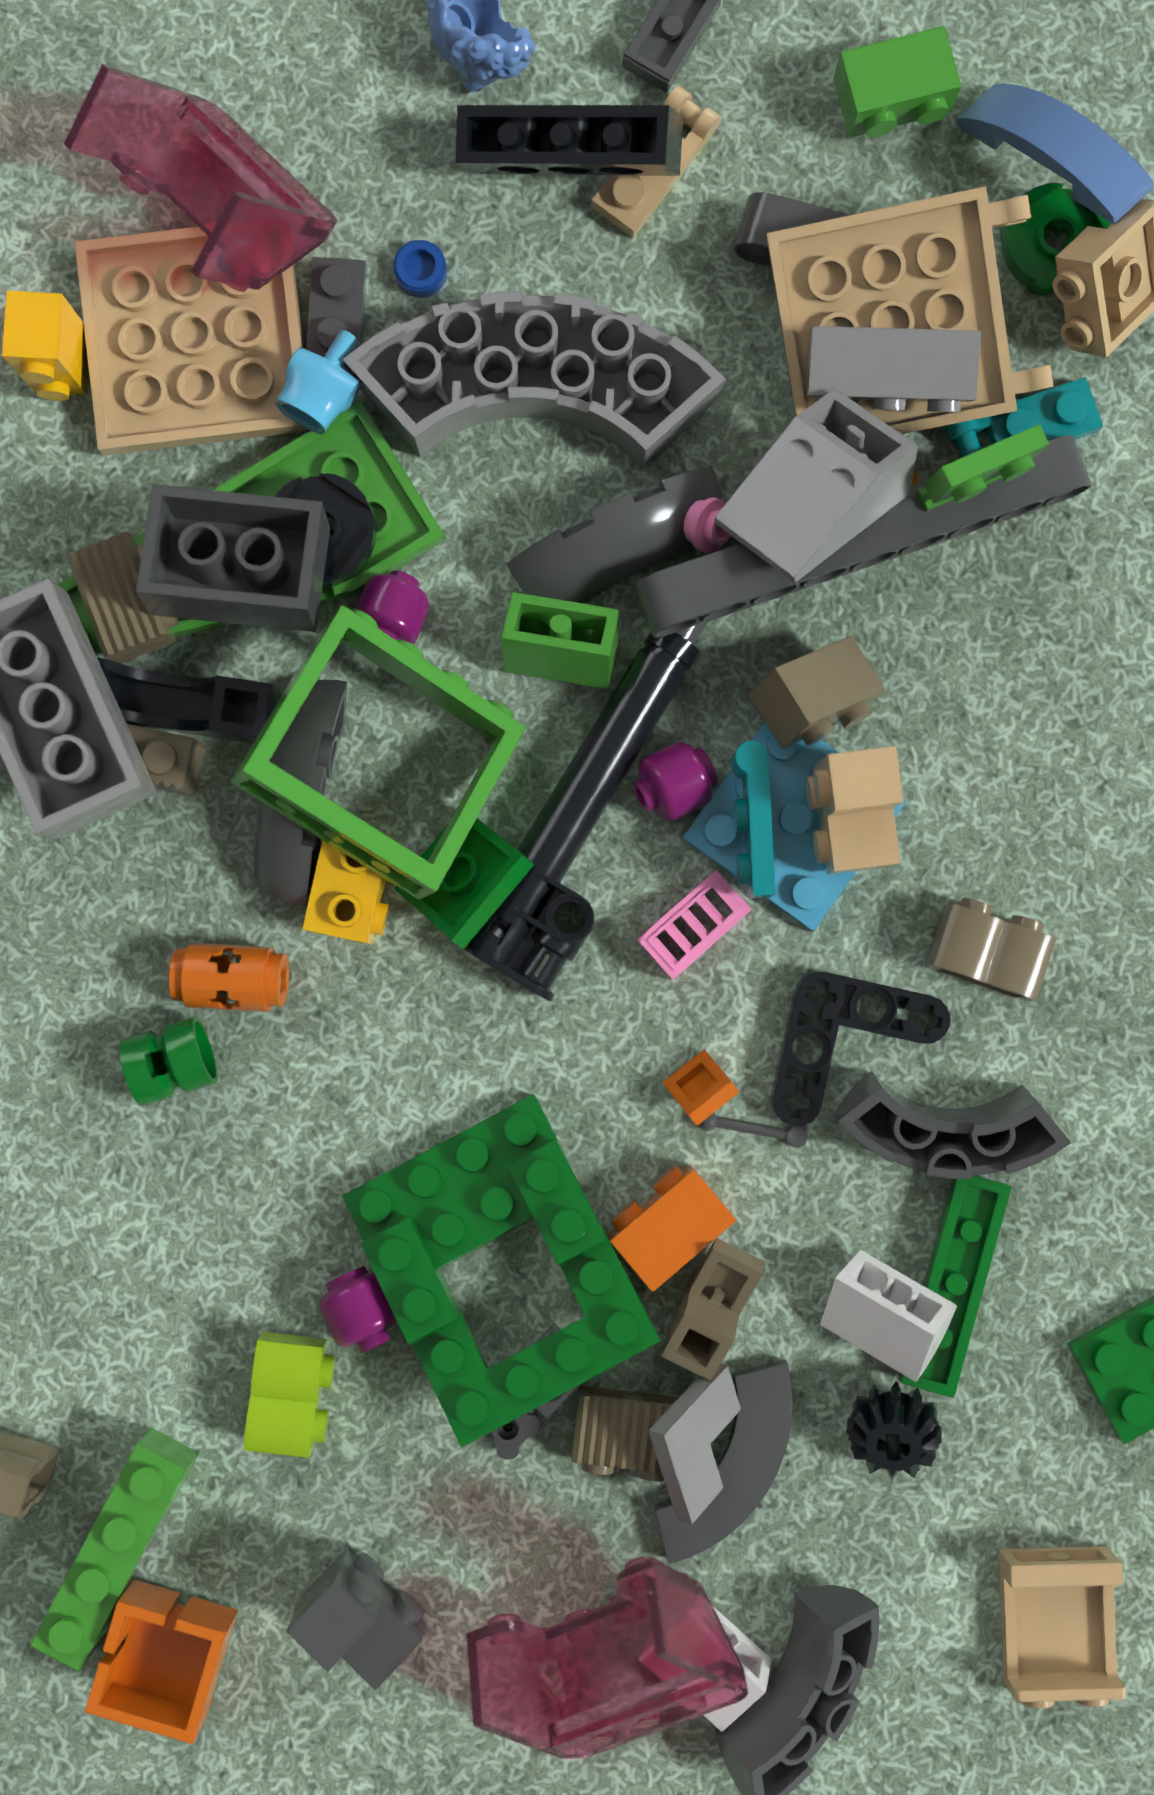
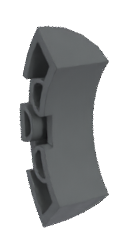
[506,466,722,603]
[254,680,347,907]
[837,1070,1071,1179]
[715,1585,879,1795]

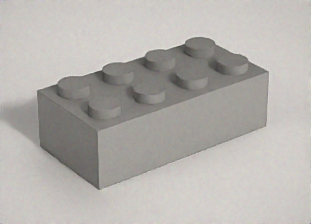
[0,578,157,840]

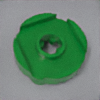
[1000,183,1111,296]

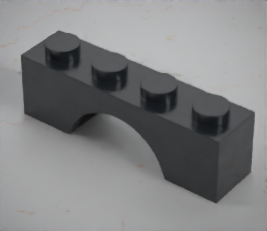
[97,657,282,744]

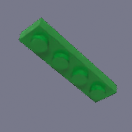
[897,1175,1012,1398]

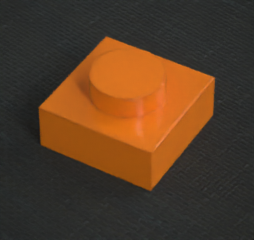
[662,1049,739,1126]

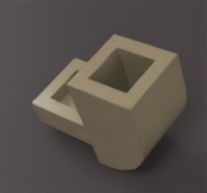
[661,1238,765,1381]

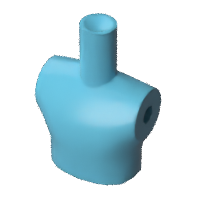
[275,330,361,434]

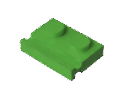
[916,424,1049,512]

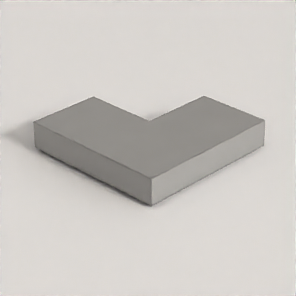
[649,1364,741,1524]

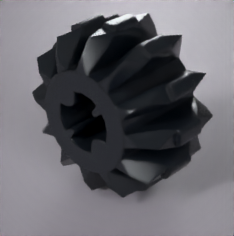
[846,1381,942,1480]

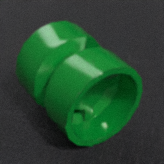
[119,1016,218,1107]

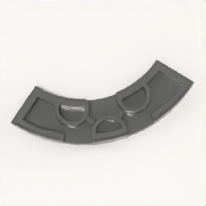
[655,1359,793,1564]

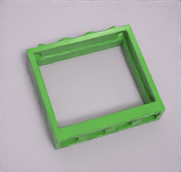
[230,605,526,900]

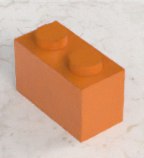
[609,1164,737,1292]

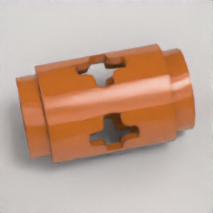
[169,943,289,1012]

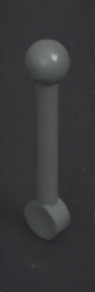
[698,1113,808,1148]

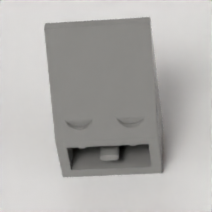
[715,388,918,583]

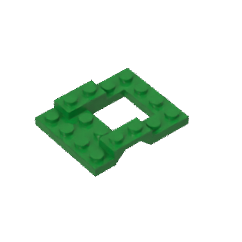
[342,1094,661,1448]

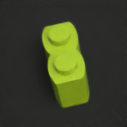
[243,1332,336,1458]

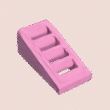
[636,870,752,980]

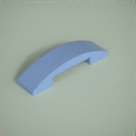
[956,83,1153,225]

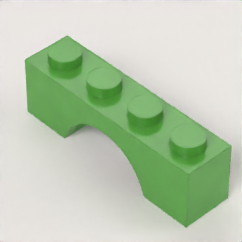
[30,1428,199,1672]

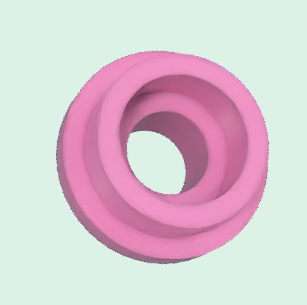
[684,497,731,553]

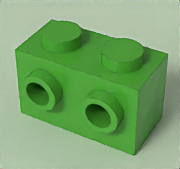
[833,26,962,138]
[501,592,620,689]

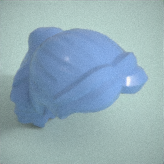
[426,0,535,93]

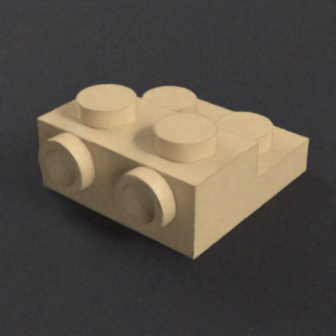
[1052,199,1154,358]

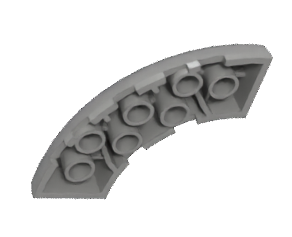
[343,291,726,468]

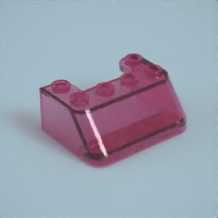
[466,1557,748,1759]

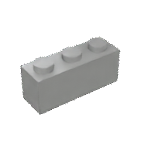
[806,326,981,412]

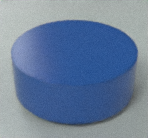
[393,240,447,298]

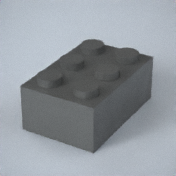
[136,484,330,632]

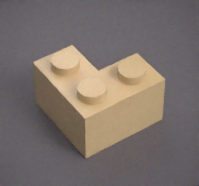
[806,746,904,875]

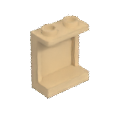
[998,1546,1126,1709]

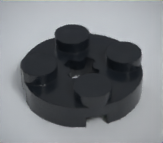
[274,473,377,587]

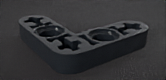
[771,972,950,1126]

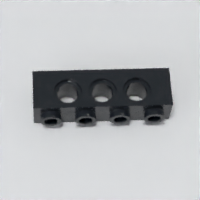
[455,105,683,176]

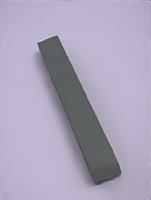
[634,435,1092,638]

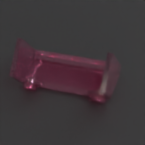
[64,64,337,292]

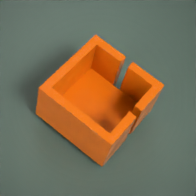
[85,1579,238,1744]

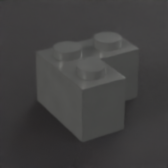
[286,1546,426,1691]

